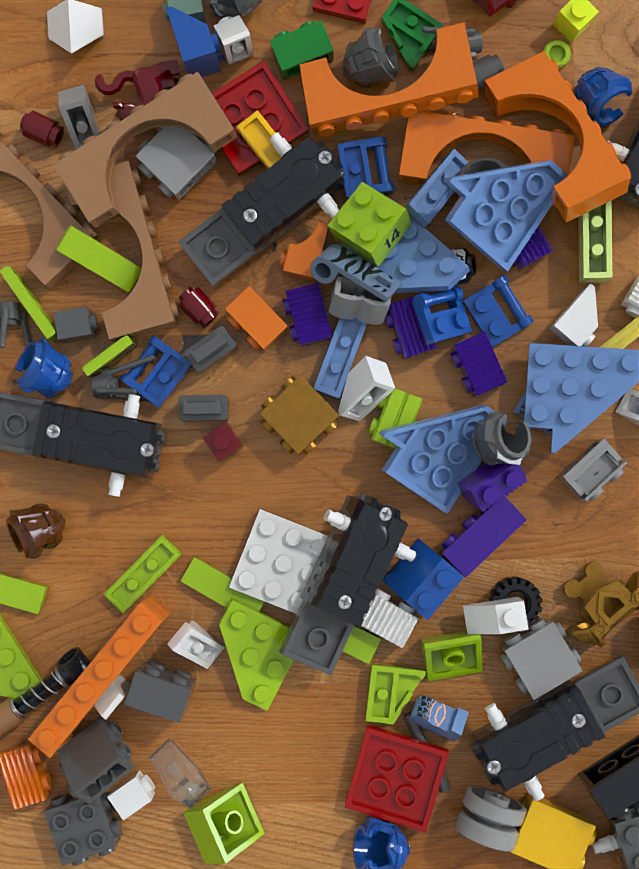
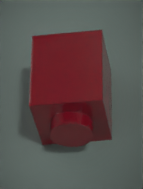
[203,422,244,462]

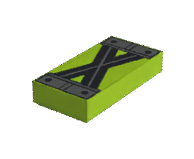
[82,335,137,378]

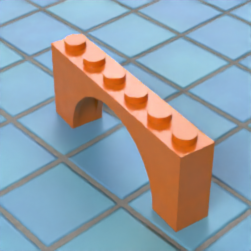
[299,22,479,137]
[485,51,631,223]
[397,109,575,207]
[28,595,172,758]

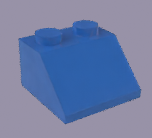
[166,6,223,77]
[383,538,464,620]

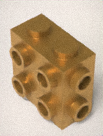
[260,375,339,455]

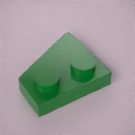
[381,0,443,72]

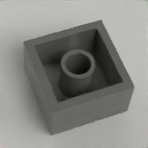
[124,660,197,723]

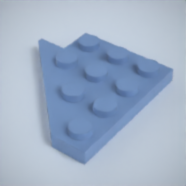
[444,160,568,271]
[343,199,470,293]
[524,343,639,454]
[379,405,507,514]

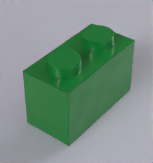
[270,20,334,80]

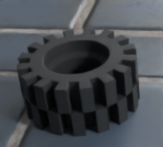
[489,576,543,627]

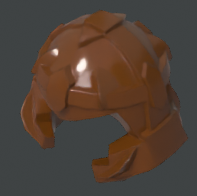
[6,503,66,559]

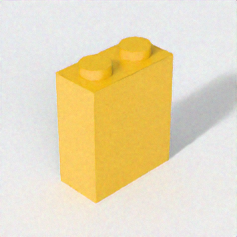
[511,793,596,869]

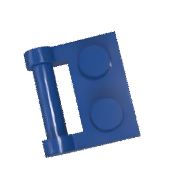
[337,136,395,200]
[462,275,534,348]
[413,285,472,345]
[120,335,192,408]

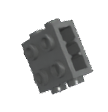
[57,716,135,804]
[44,792,122,866]

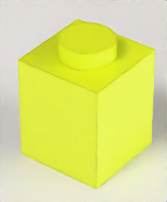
[553,0,599,43]

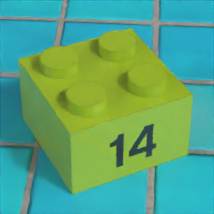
[328,182,412,268]

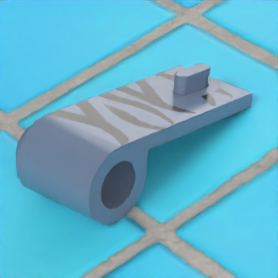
[310,244,402,302]

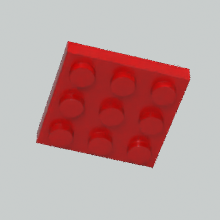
[212,60,309,176]
[345,725,449,833]

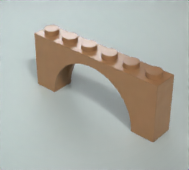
[53,72,237,228]
[0,133,97,290]
[66,161,180,343]

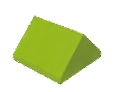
[420,630,483,682]

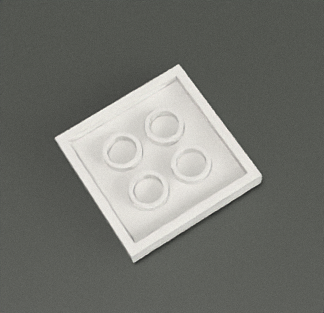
[229,509,328,614]

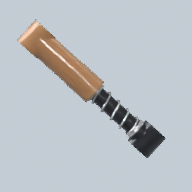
[0,647,91,738]

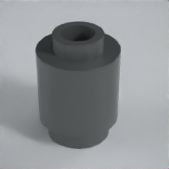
[473,54,504,91]

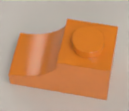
[279,222,329,283]

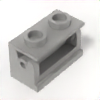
[558,438,627,501]

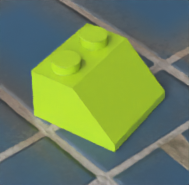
[183,782,265,865]

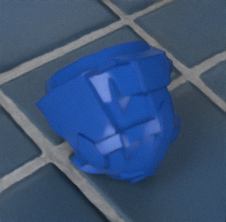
[574,67,632,126]
[15,338,73,398]
[353,817,410,869]

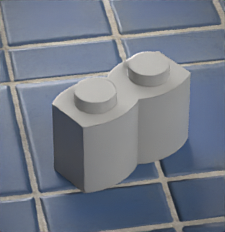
[328,276,391,325]

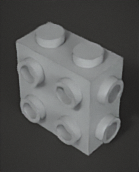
[136,127,217,201]
[500,618,582,700]

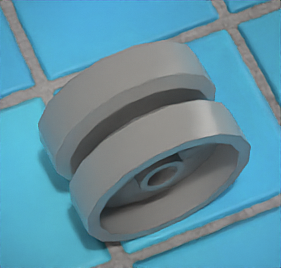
[455,786,527,851]

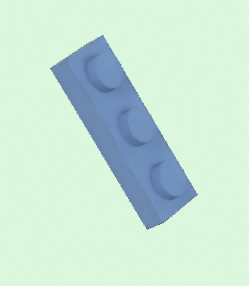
[404,149,469,227]
[314,318,367,399]

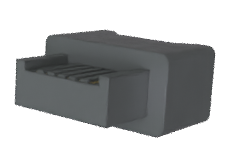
[184,326,238,374]
[179,395,229,422]

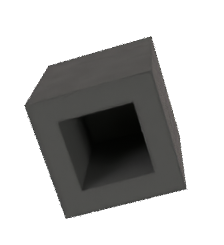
[53,306,99,343]

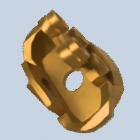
[563,562,639,648]

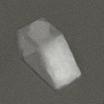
[149,738,211,808]

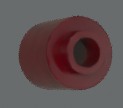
[20,110,64,148]
[178,287,219,328]

